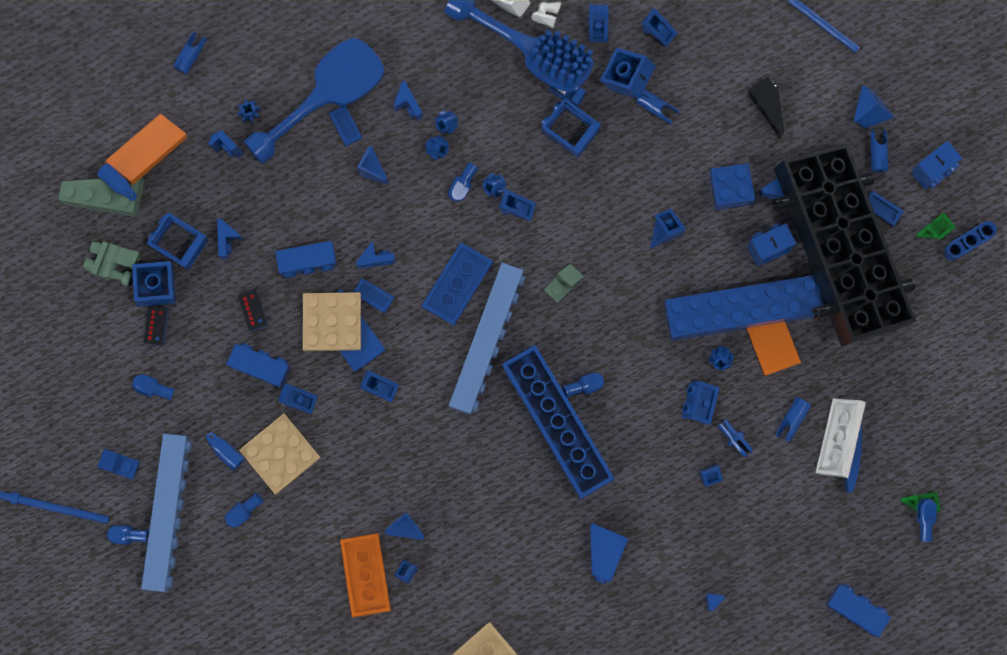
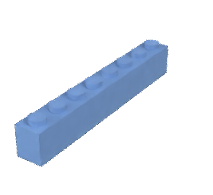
[449,263,526,415]
[141,434,192,592]

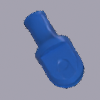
[448,162,479,202]
[562,373,604,398]
[132,374,175,400]
[717,419,753,457]
[225,493,264,528]
[916,499,937,542]
[107,525,149,545]

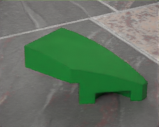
[916,212,956,239]
[901,492,941,512]

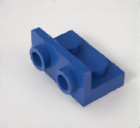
[208,130,244,159]
[682,381,720,425]

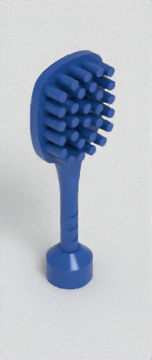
[444,0,593,92]
[243,38,384,164]

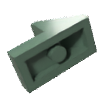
[544,264,584,304]

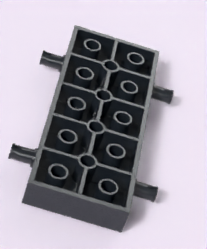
[771,144,916,347]

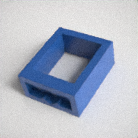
[541,98,601,158]
[147,212,209,271]

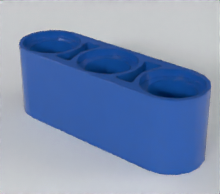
[944,221,997,261]

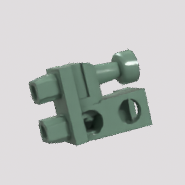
[83,241,142,287]

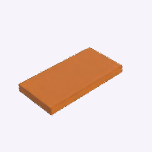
[105,114,187,185]
[747,322,801,376]
[340,533,391,618]

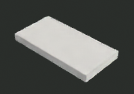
[816,398,866,478]

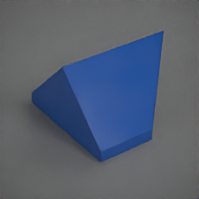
[854,86,894,128]
[357,146,389,184]
[650,209,685,249]
[385,512,425,540]

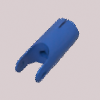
[173,32,207,75]
[636,89,680,124]
[870,129,889,173]
[97,163,137,201]
[776,397,811,442]
[206,432,245,471]

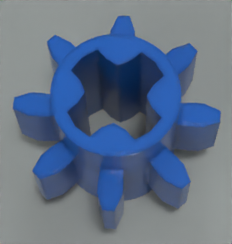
[237,99,261,123]
[435,110,459,134]
[426,135,449,160]
[483,173,506,198]
[709,346,734,370]

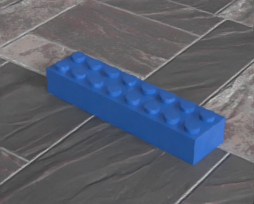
[664,275,823,341]
[502,345,615,500]

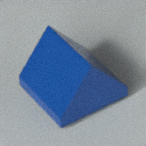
[699,464,723,487]
[394,559,419,584]
[706,594,725,611]

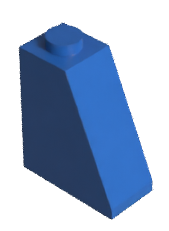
[590,523,628,585]

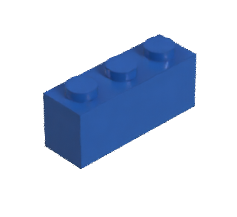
[275,241,337,278]
[226,343,291,388]
[826,584,891,638]

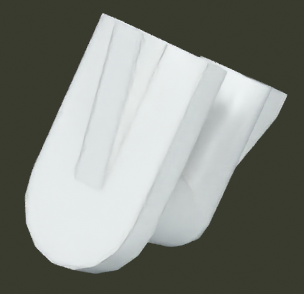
[531,2,561,28]

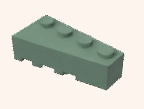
[58,177,145,217]

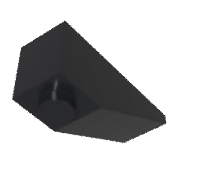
[747,77,785,139]

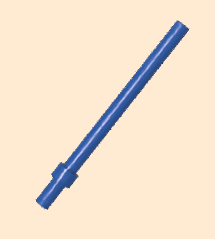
[786,0,860,53]
[0,491,110,524]

